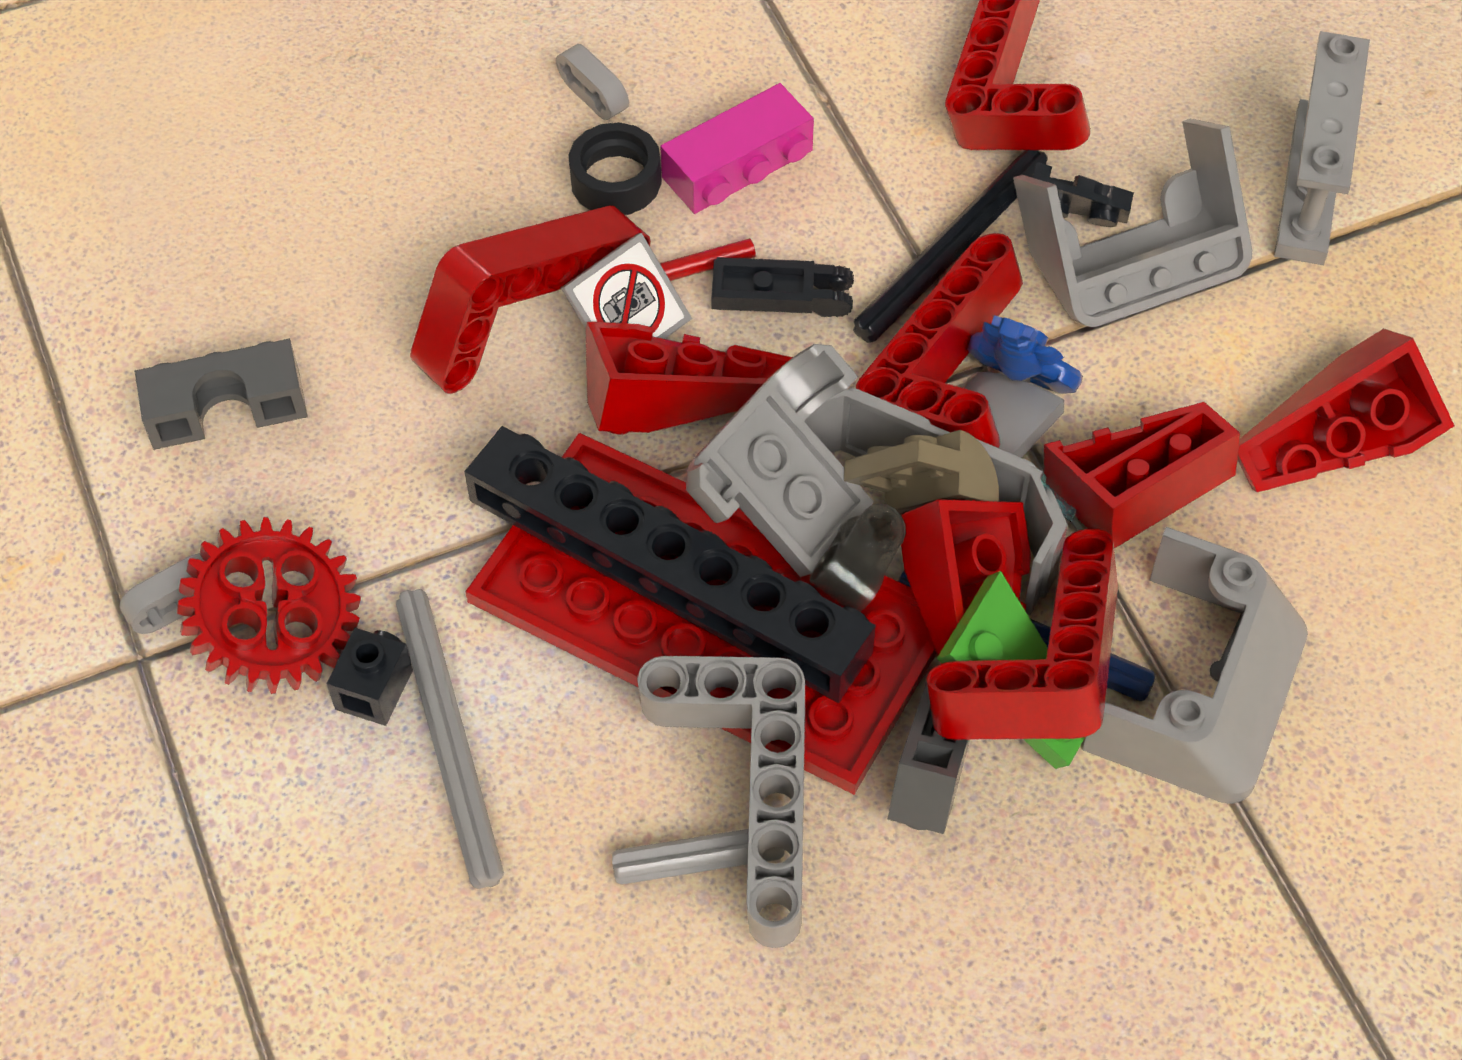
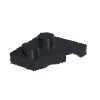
[1033,162,1134,227]

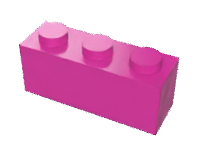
[660,83,814,214]

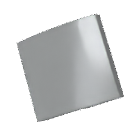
[964,372,1064,458]

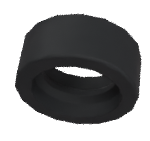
[568,122,662,215]

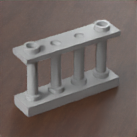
[1274,31,1370,266]

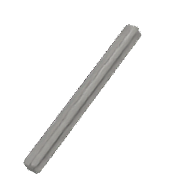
[396,589,504,889]

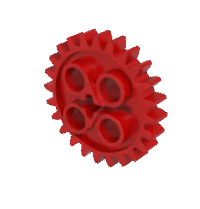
[177,517,361,694]

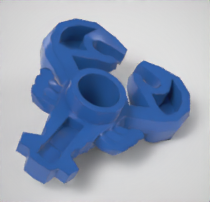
[967,315,1083,394]

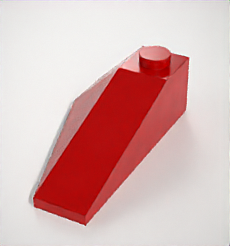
[585,322,793,435]
[1237,328,1455,492]
[897,499,1031,664]

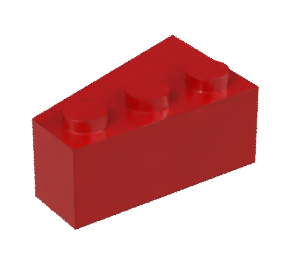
[1043,402,1240,549]

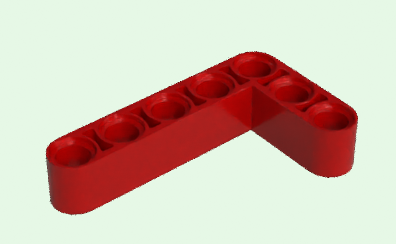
[945,0,1091,150]
[410,206,651,394]
[856,233,1023,448]
[926,529,1118,740]

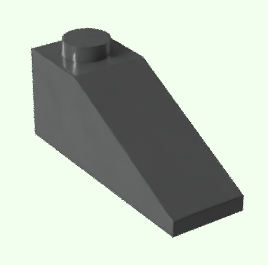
[887,682,970,834]

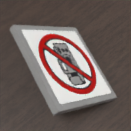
[561,233,692,339]

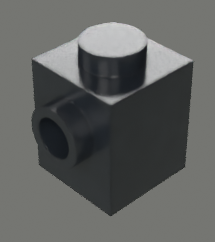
[326,628,413,726]

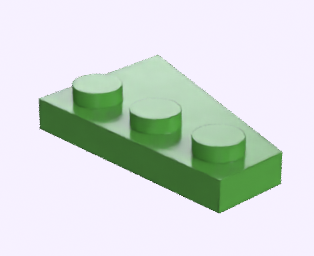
[937,571,1085,769]

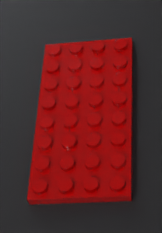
[465,433,937,795]

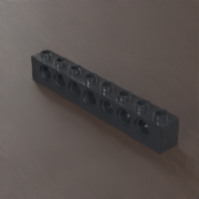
[464,426,876,703]

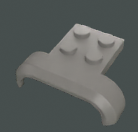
[686,344,874,577]

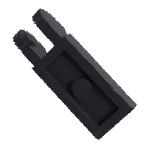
[711,257,854,317]

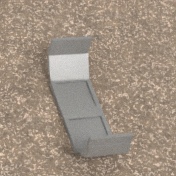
[804,388,1068,615]

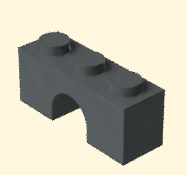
[134,338,308,450]

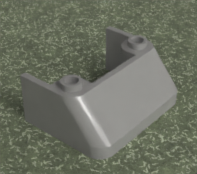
[1013,118,1252,327]
[1082,527,1308,804]

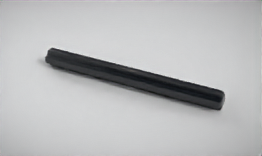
[853,150,1048,343]

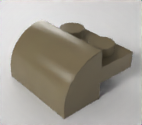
[844,430,999,516]

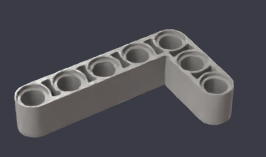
[637,656,805,948]

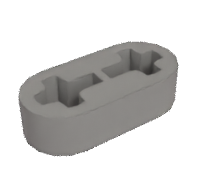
[556,44,629,120]
[120,553,204,634]

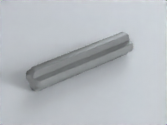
[612,829,785,885]

